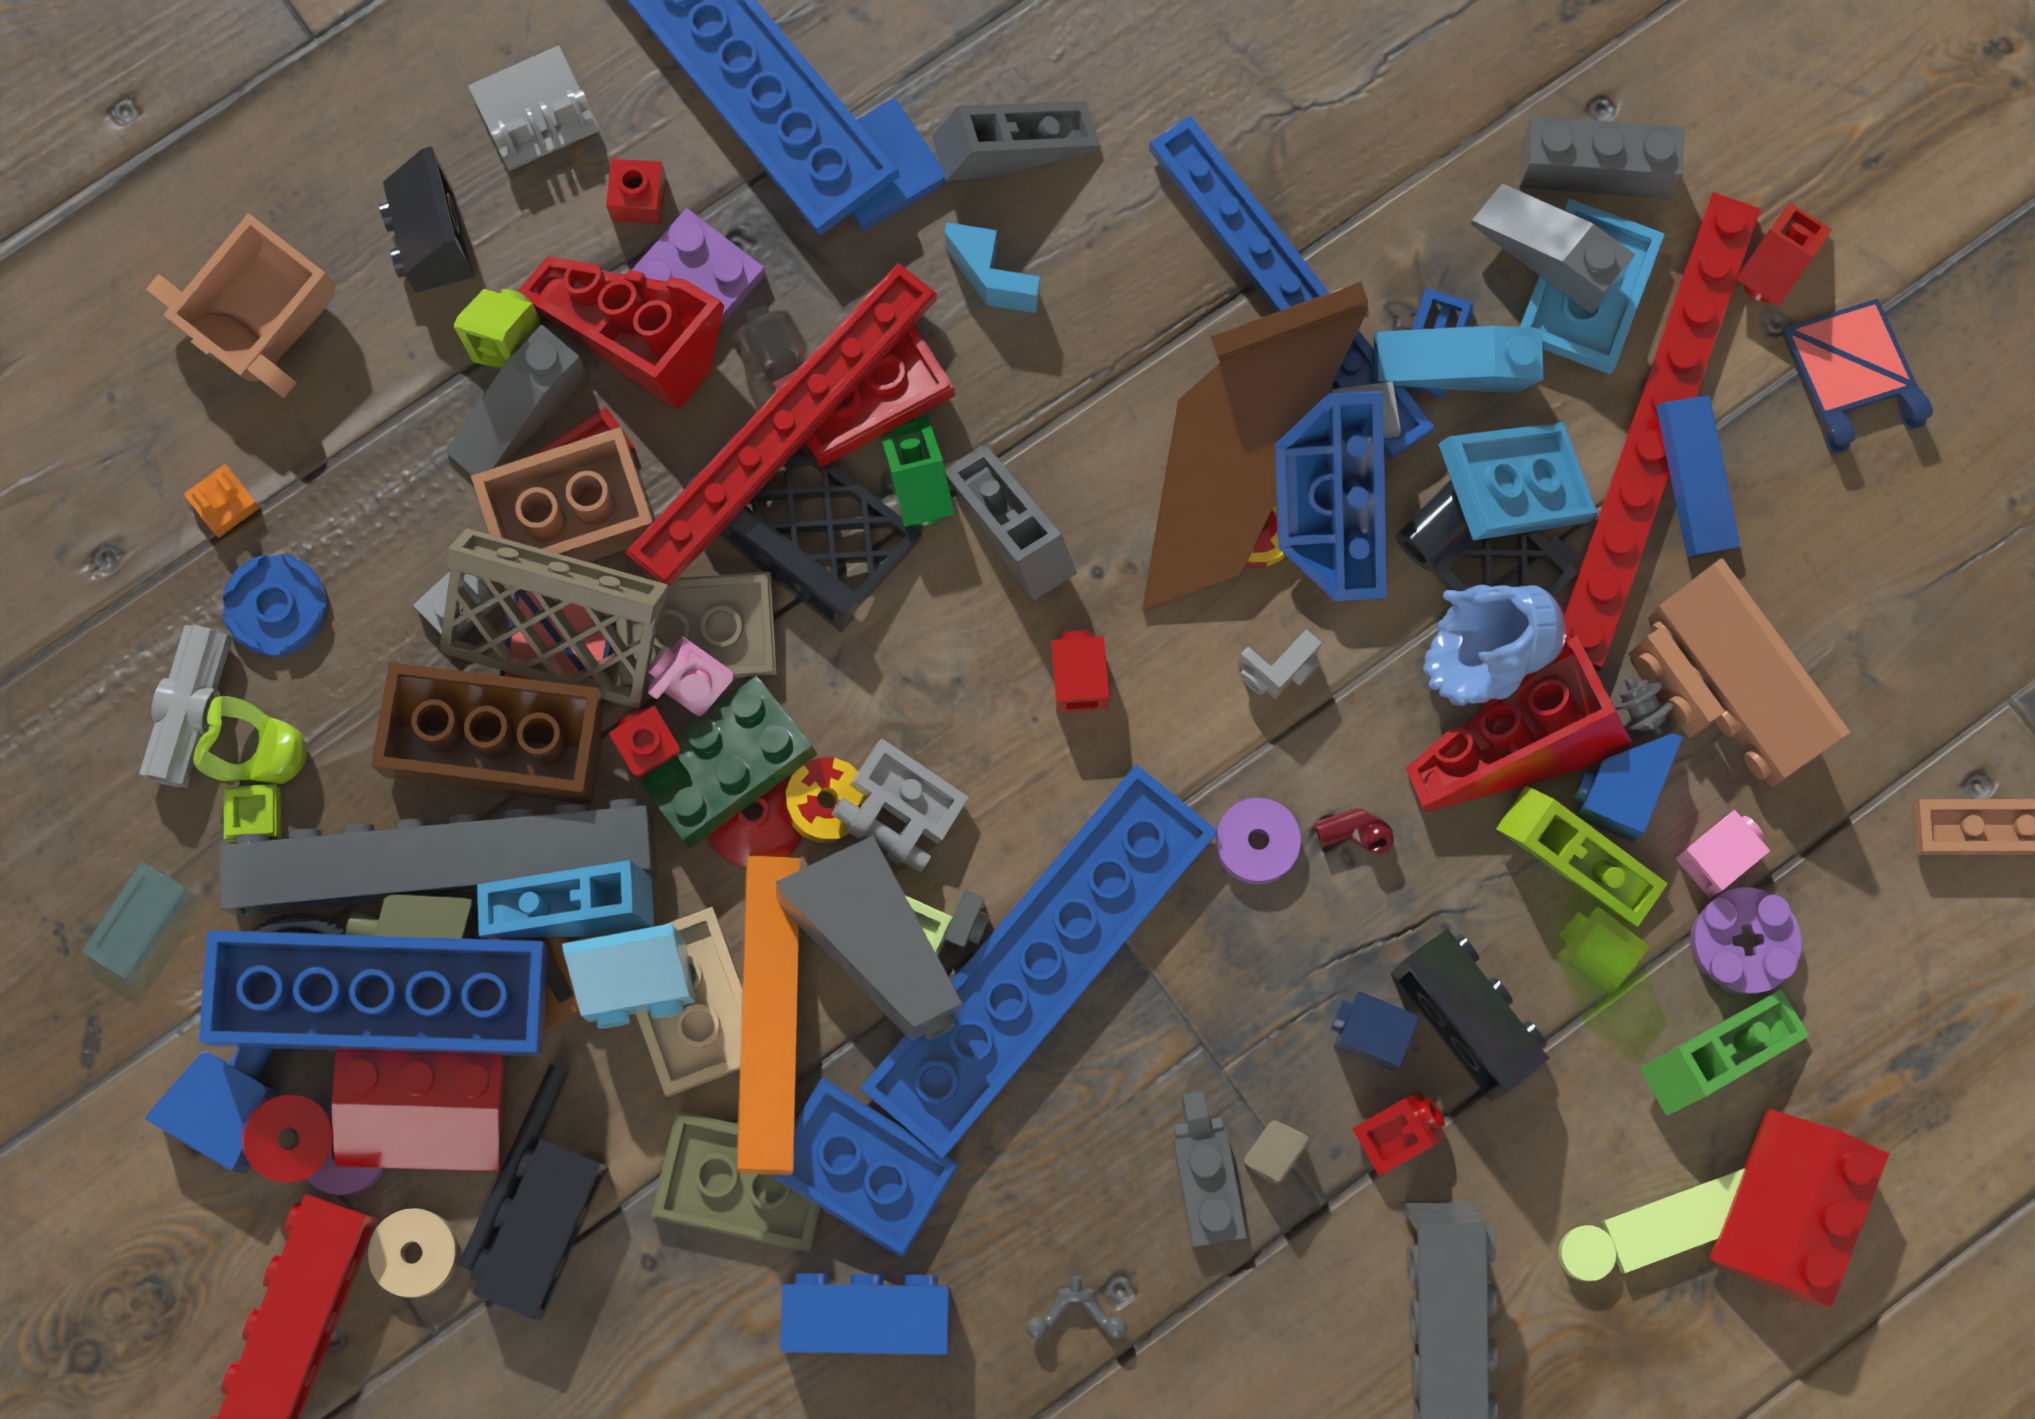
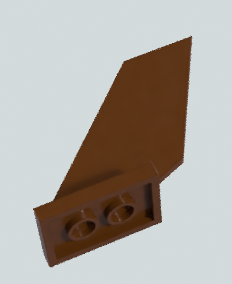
[1142,282,1369,611]

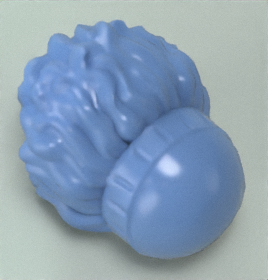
[1423,585,1566,706]

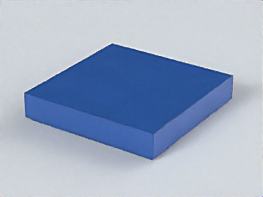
[851,97,948,232]

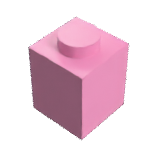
[1675,810,1770,899]

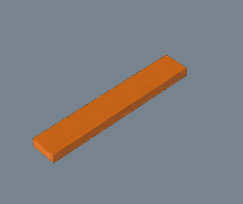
[736,856,801,1175]

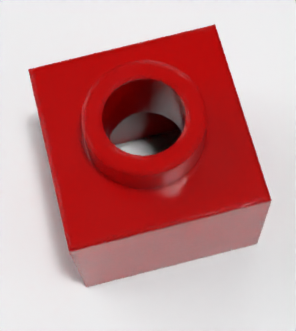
[606,158,666,224]

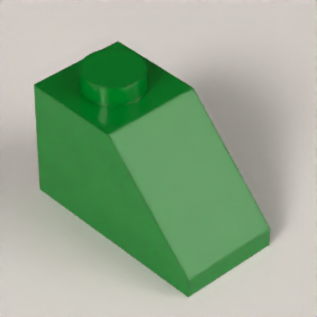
[880,415,955,527]

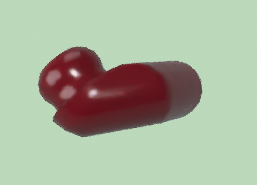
[1314,808,1394,855]

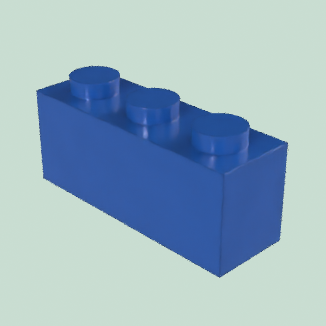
[780,1273,950,1354]

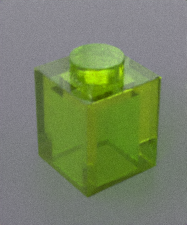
[1556,906,1650,995]

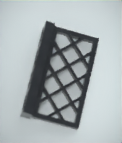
[684,442,922,632]

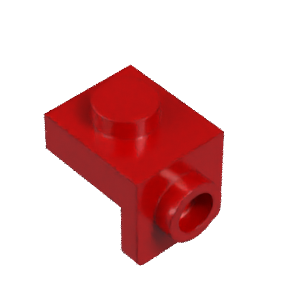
[609,705,681,777]

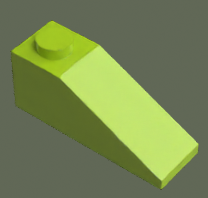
[1496,786,1668,927]

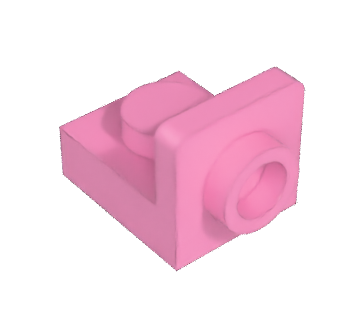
[647,636,733,717]

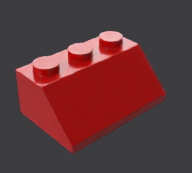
[331,1049,507,1172]
[1709,1109,1890,1308]

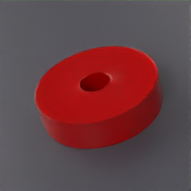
[241,1093,333,1183]

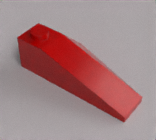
[517,256,724,410]
[1406,636,1633,812]

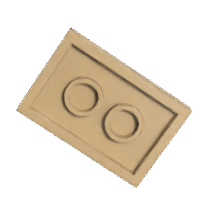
[636,907,742,1097]

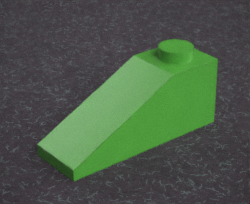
[1639,989,1809,1116]

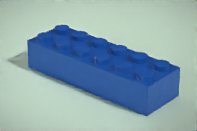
[199,930,549,1056]

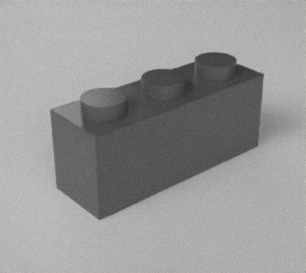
[1519,116,1684,199]

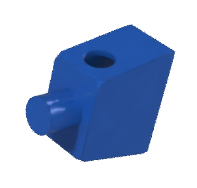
[145,1047,280,1174]

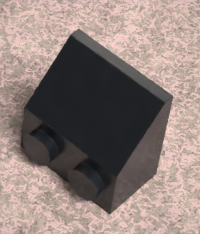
[379,146,474,293]

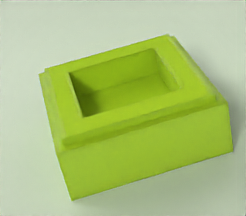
[224,784,281,842]

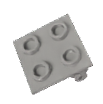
[468,45,600,171]

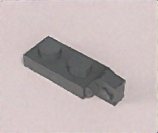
[1172,1091,1247,1248]

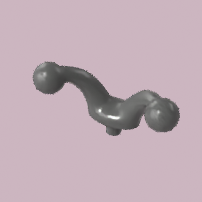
[1026,1276,1128,1339]

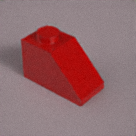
[1736,202,1832,307]

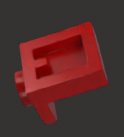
[1352,1091,1446,1176]

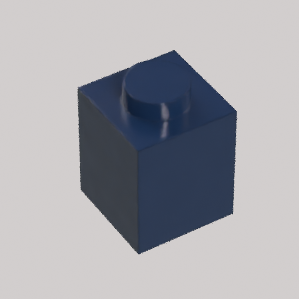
[1330,991,1420,1072]

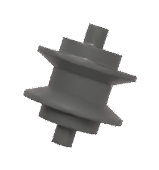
[1613,676,1673,736]

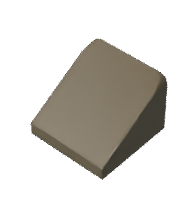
[1244,1121,1310,1186]

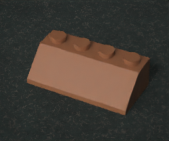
[1648,558,1851,788]

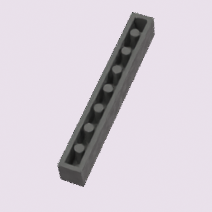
[219,799,657,917]

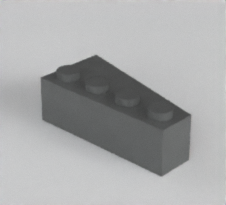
[1404,1201,1498,1419]

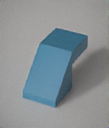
[945,222,1040,314]

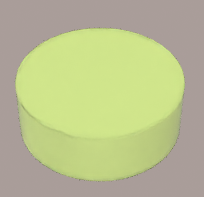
[1558,1225,1616,1281]

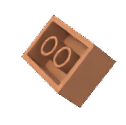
[471,427,654,562]

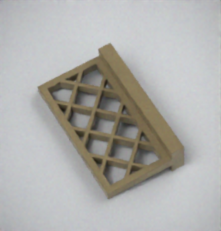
[439,528,668,709]

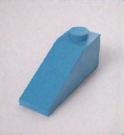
[1374,326,1543,394]
[477,860,654,939]

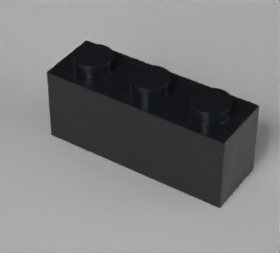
[471,1139,608,1320]

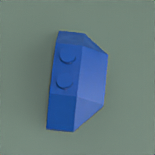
[1275,391,1387,601]

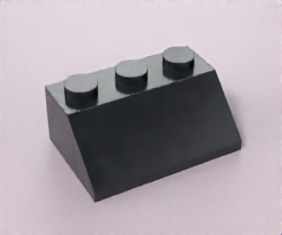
[1391,929,1550,1102]

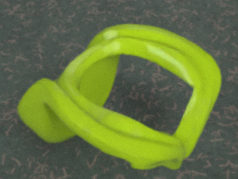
[193,696,307,785]

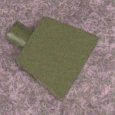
[345,894,478,939]

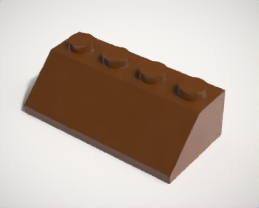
[371,662,601,804]

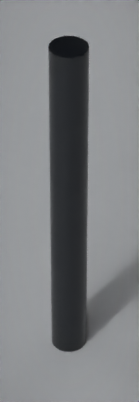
[458,1064,569,1272]

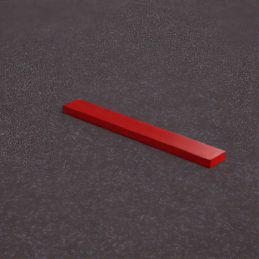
[625,263,937,588]

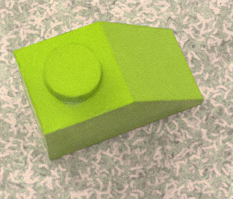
[453,289,541,370]

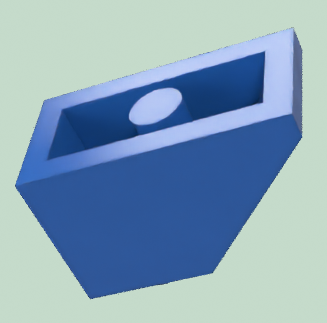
[1573,733,1683,842]

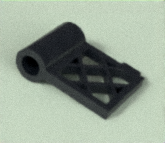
[1396,480,1578,597]

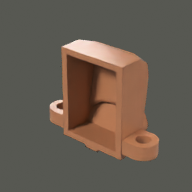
[145,213,335,399]

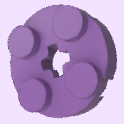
[1690,887,1802,996]

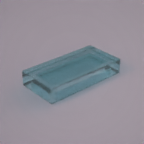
[81,861,190,981]

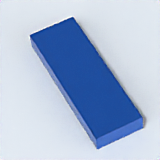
[1656,395,1741,557]

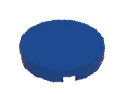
[222,554,329,658]

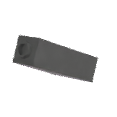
[776,836,962,1041]

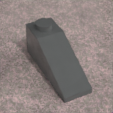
[932,101,1100,181]
[1470,183,1635,314]
[445,325,588,476]
[946,446,1077,600]

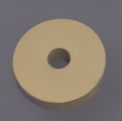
[368,1209,459,1298]

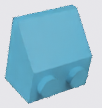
[562,924,696,1028]

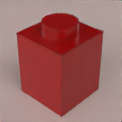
[1051,630,1109,713]

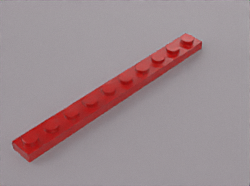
[1563,192,1761,672]

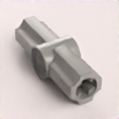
[139,625,232,788]

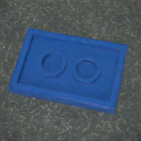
[769,1078,960,1258]

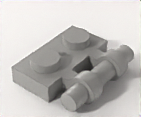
[831,738,969,873]

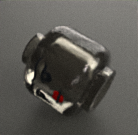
[732,304,808,384]

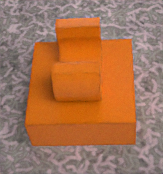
[184,463,261,538]

